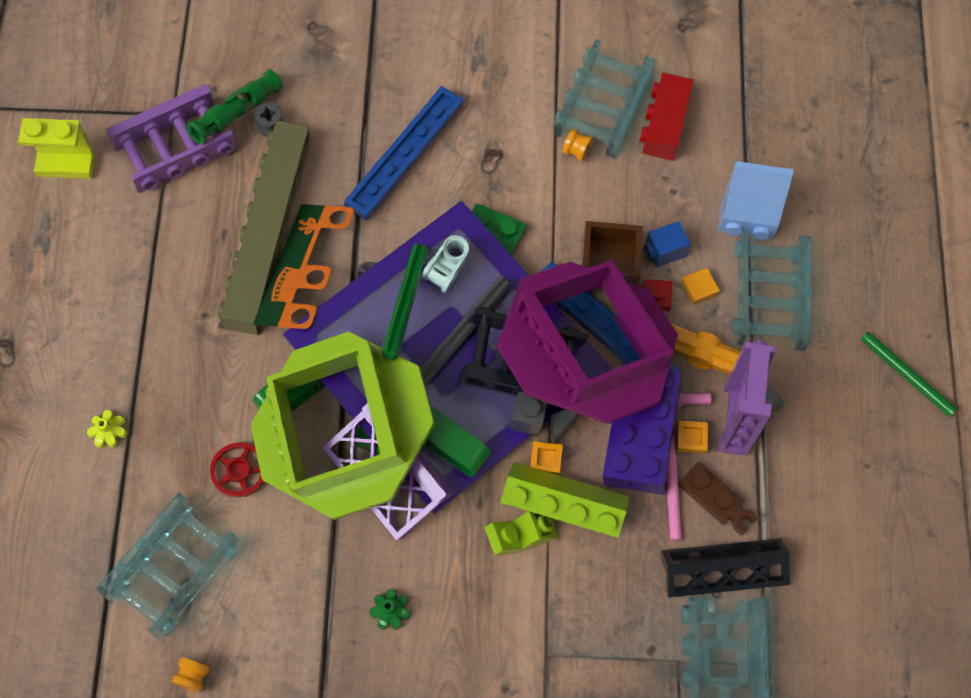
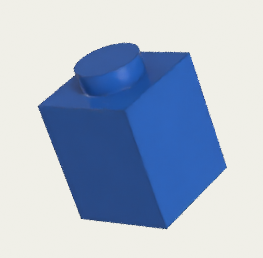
[644,221,691,268]

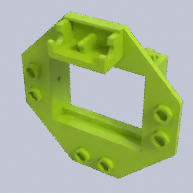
[250,331,435,520]

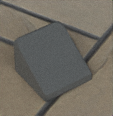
[548,409,578,444]

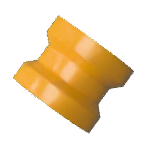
[562,128,593,162]
[171,657,210,693]

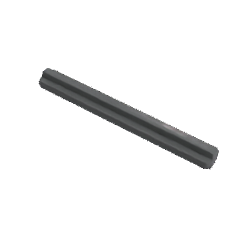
[420,277,511,387]

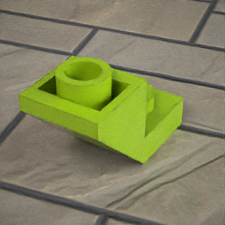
[484,511,558,555]

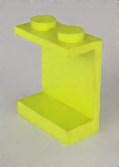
[18,118,95,179]

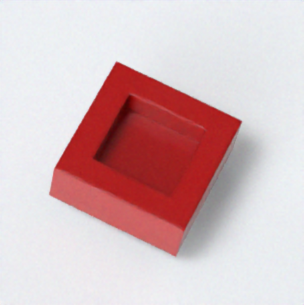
[643,279,672,311]

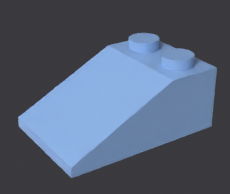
[718,161,793,240]

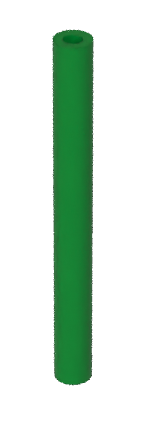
[860,332,957,417]

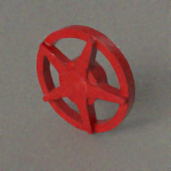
[210,442,264,498]

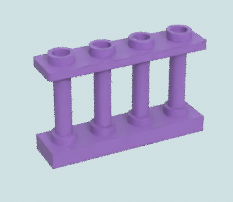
[106,84,238,193]

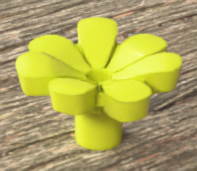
[87,410,127,448]

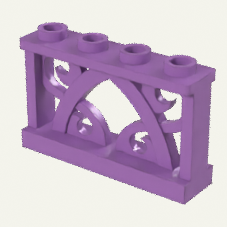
[717,341,776,456]

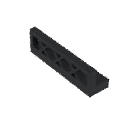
[661,538,790,598]

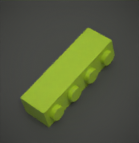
[501,462,630,538]

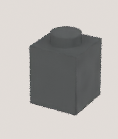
[508,391,547,436]

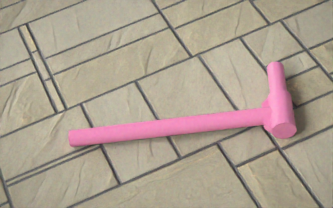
[666,392,711,541]

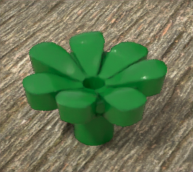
[370,589,411,630]

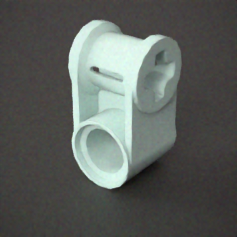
[421,235,469,294]

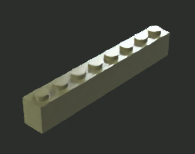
[218,120,311,335]

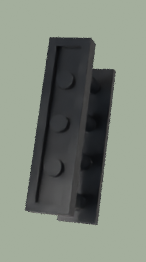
[458,307,589,405]

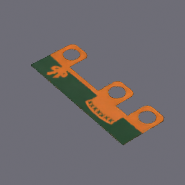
[253,204,354,329]

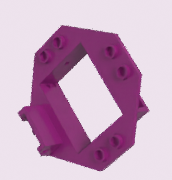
[497,260,678,424]

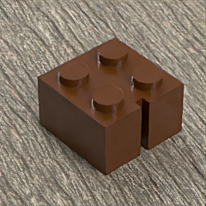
[581,221,643,289]

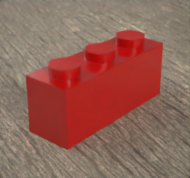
[639,72,694,161]

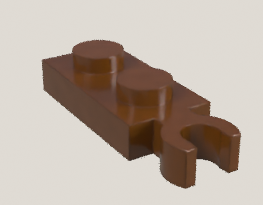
[678,461,757,535]

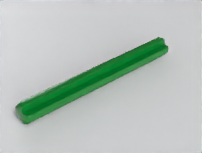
[381,243,428,360]

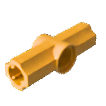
[671,323,741,375]

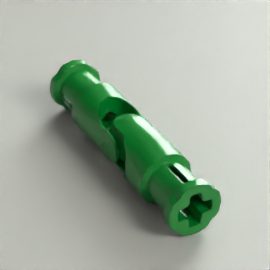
[187,69,282,144]

